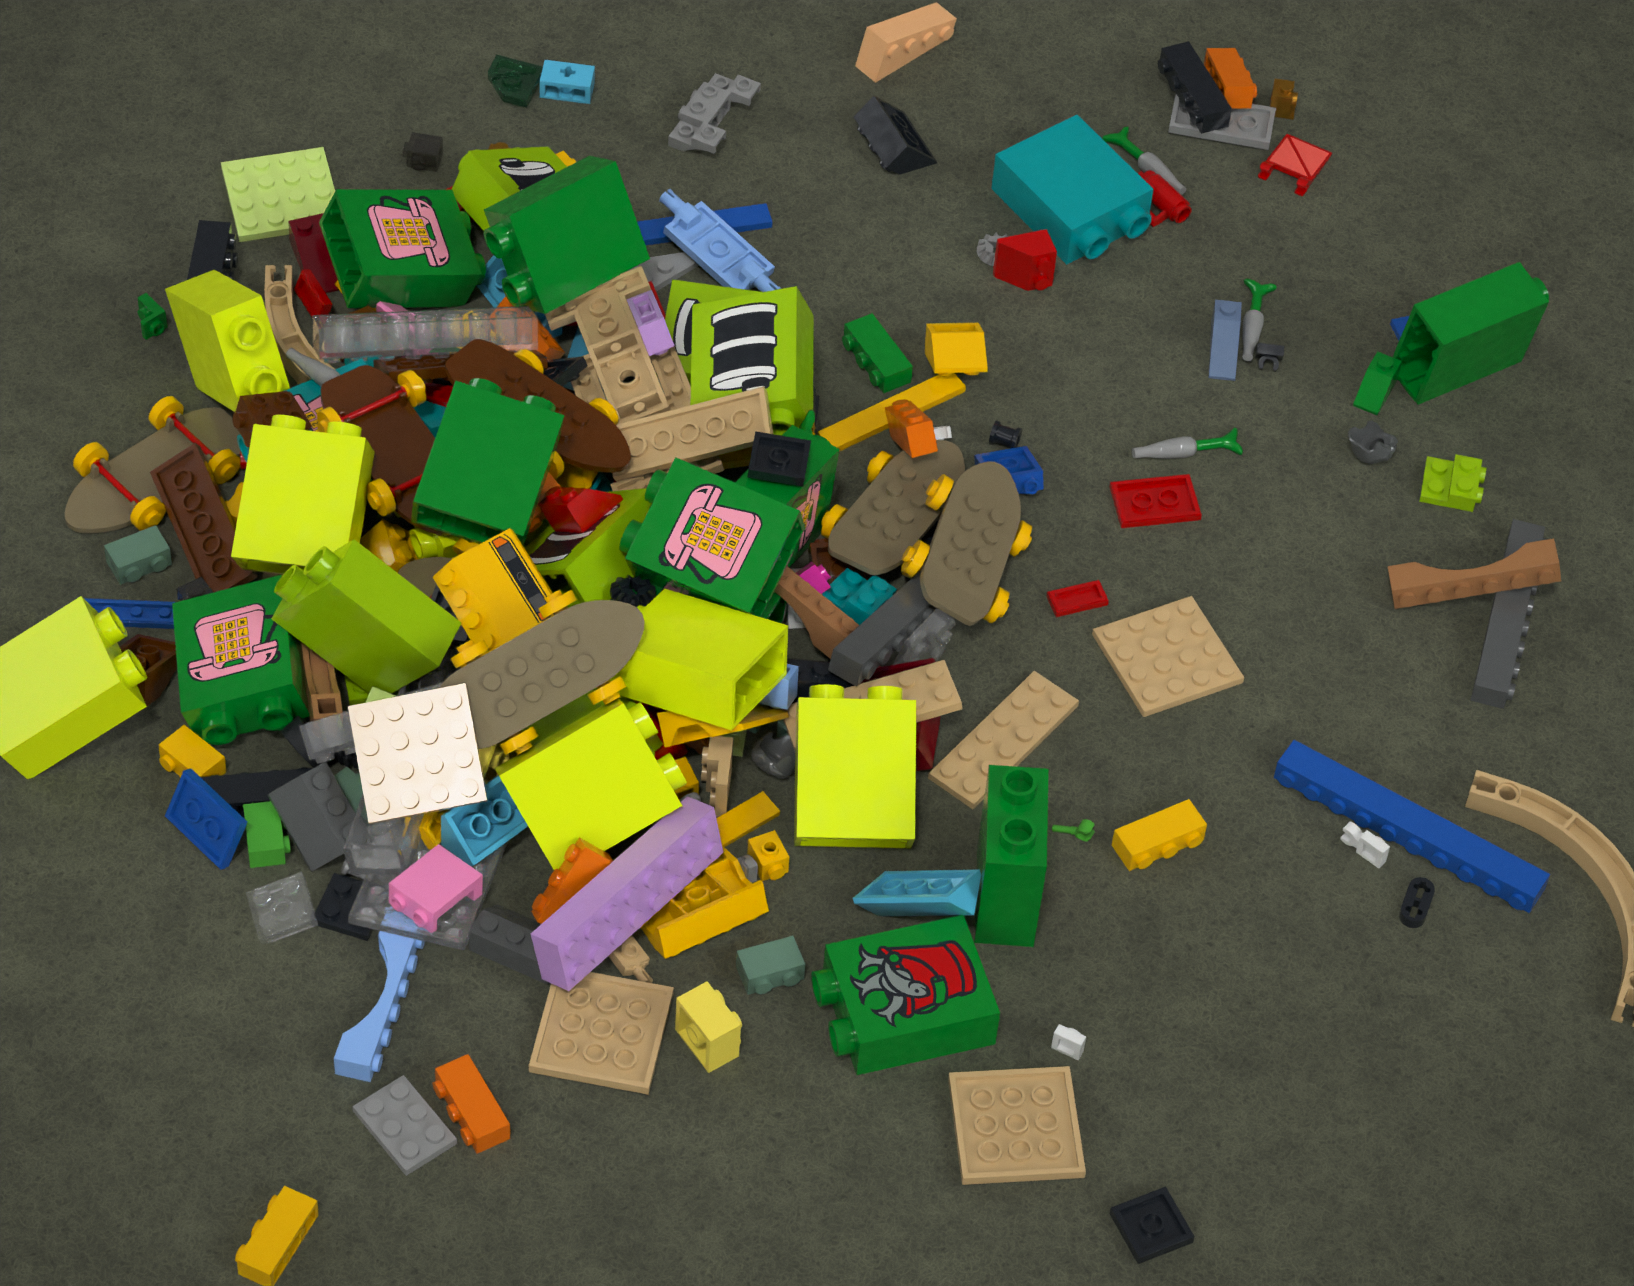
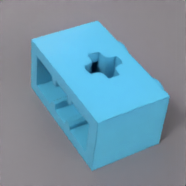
[540,60,595,104]

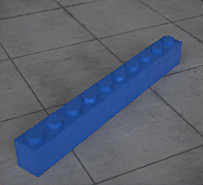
[1274,740,1550,913]

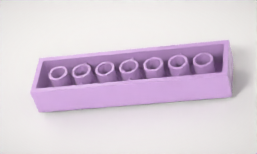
[531,796,723,991]

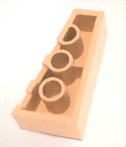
[855,2,957,83]

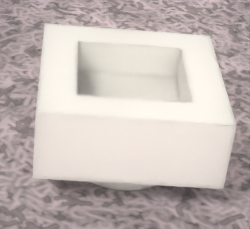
[1051,1024,1086,1060]

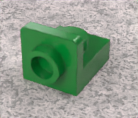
[137,293,168,340]

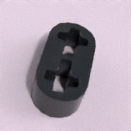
[1399,877,1435,928]

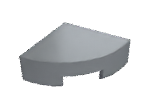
[737,854,758,883]

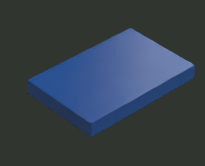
[165,768,247,870]

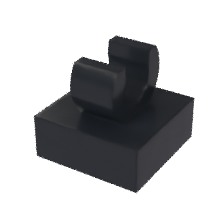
[1255,343,1285,372]

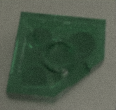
[488,54,543,108]

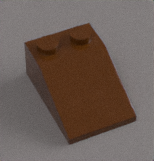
[120,634,177,706]

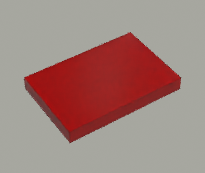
[1109,474,1202,528]

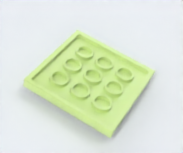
[221,147,335,242]

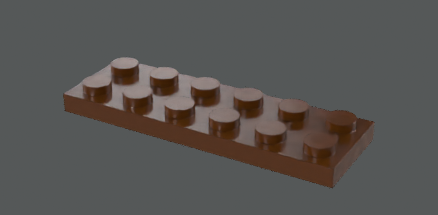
[373,346,547,384]
[150,443,258,595]

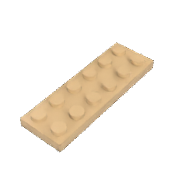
[612,386,773,481]
[780,660,962,751]
[928,671,1079,809]

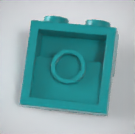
[822,568,897,625]

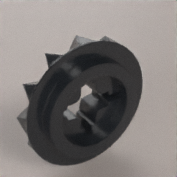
[610,574,656,607]

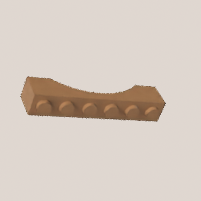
[1388,538,1561,609]
[774,566,859,659]
[300,641,343,738]

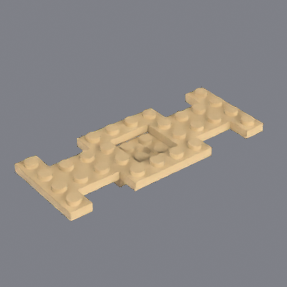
[545,266,724,491]

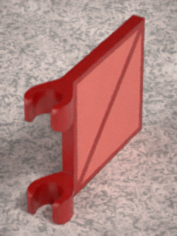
[1258,134,1332,196]

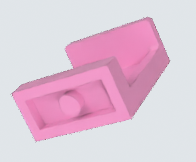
[389,844,483,933]

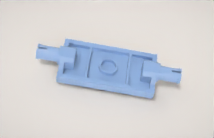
[659,189,781,292]

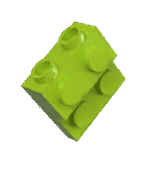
[1419,454,1487,512]

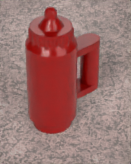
[1138,170,1192,227]

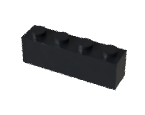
[1158,41,1232,134]
[201,767,313,818]

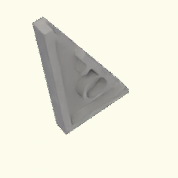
[626,252,700,291]

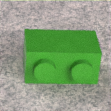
[243,801,291,868]

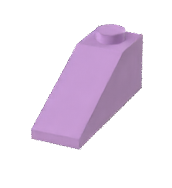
[626,290,674,356]

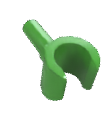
[1052,819,1095,841]

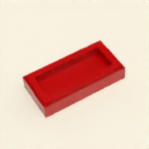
[294,269,333,325]
[1046,580,1109,617]

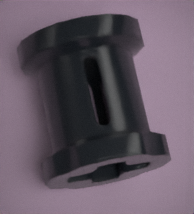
[989,421,1022,449]

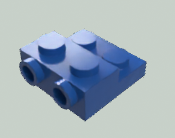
[974,446,1043,494]

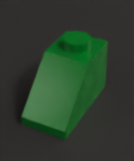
[1353,351,1402,415]

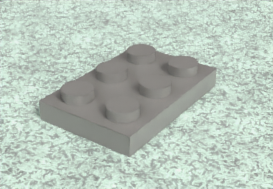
[353,1075,457,1176]

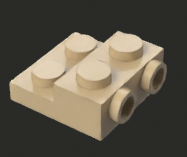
[701,735,733,817]

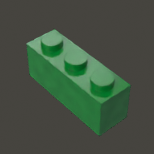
[842,313,913,394]

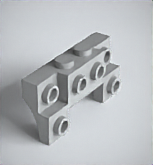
[668,73,761,154]

